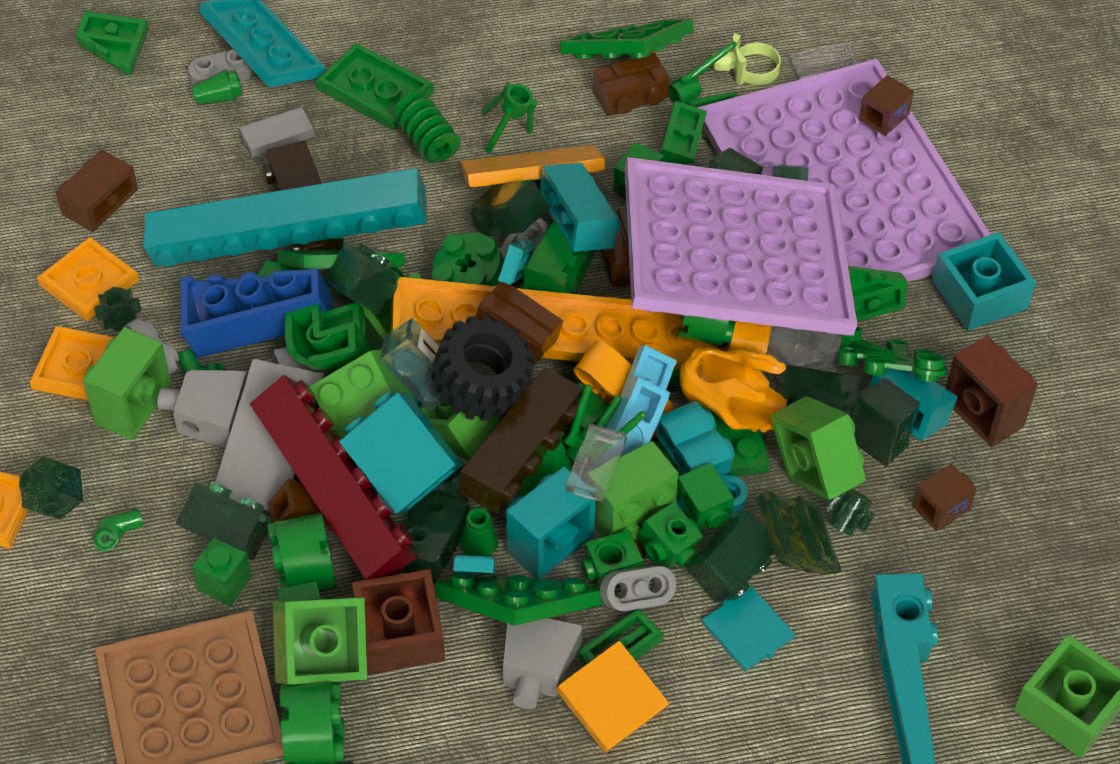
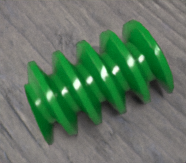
[394,91,461,163]

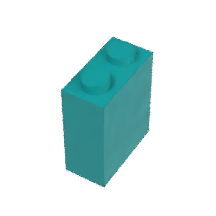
[339,391,464,514]

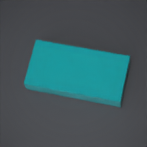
[453,555,497,575]

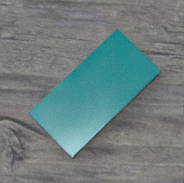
[199,0,325,88]

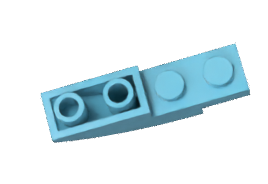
[582,345,677,487]

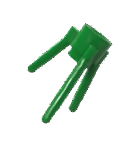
[668,41,737,107]
[481,83,538,153]
[564,385,646,467]

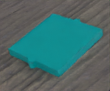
[701,587,796,672]

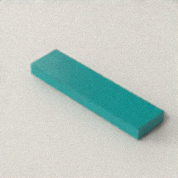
[498,238,536,285]

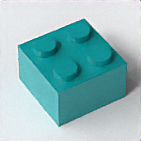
[932,232,1036,331]
[506,467,596,580]

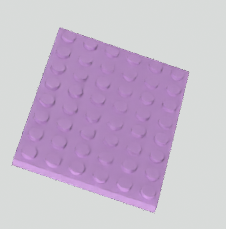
[698,58,991,282]

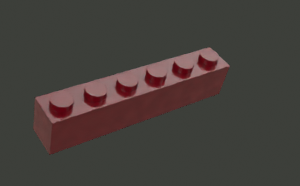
[250,375,418,580]

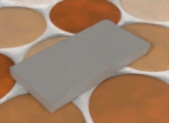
[211,359,325,514]

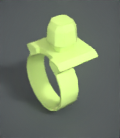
[712,33,781,86]

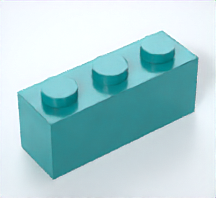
[539,163,620,252]

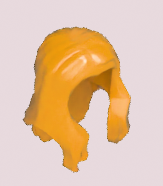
[680,348,787,433]

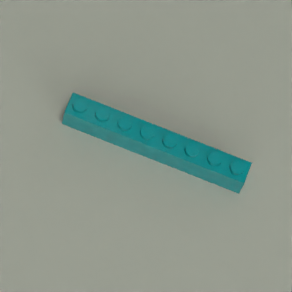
[143,168,427,267]

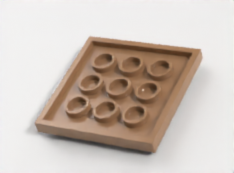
[95,610,284,764]

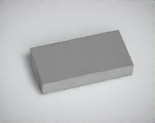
[239,107,315,158]

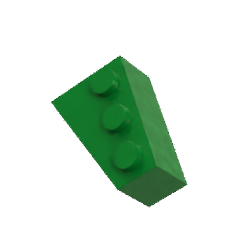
[520,221,596,294]

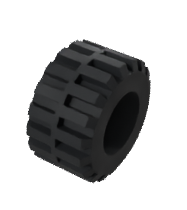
[430,316,534,421]

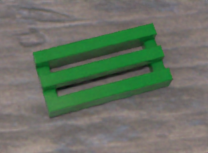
[577,609,664,664]

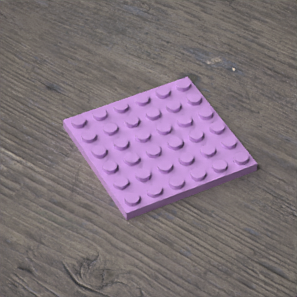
[625,157,857,336]

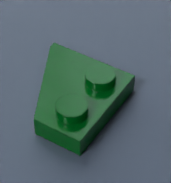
[75,11,149,76]
[848,266,908,322]

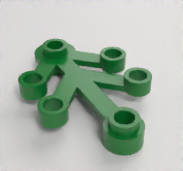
[832,326,948,382]

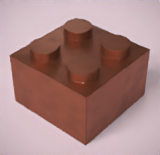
[945,335,1038,448]
[352,569,445,674]

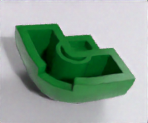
[285,302,371,372]

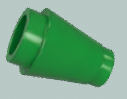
[192,69,243,105]
[460,508,499,557]

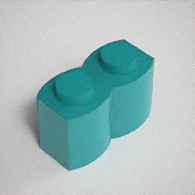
[655,401,735,476]

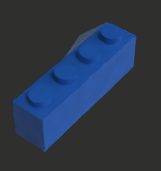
[180,269,333,358]

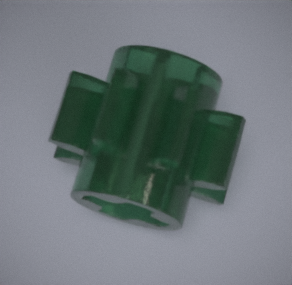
[94,287,141,331]
[826,489,875,536]

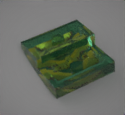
[756,490,842,574]

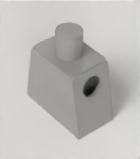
[157,370,247,448]
[503,618,583,709]

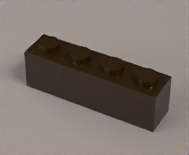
[262,140,345,250]
[459,367,583,514]

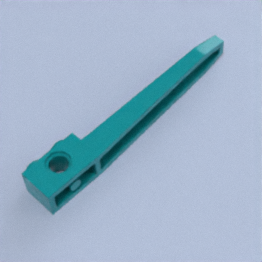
[871,573,938,764]

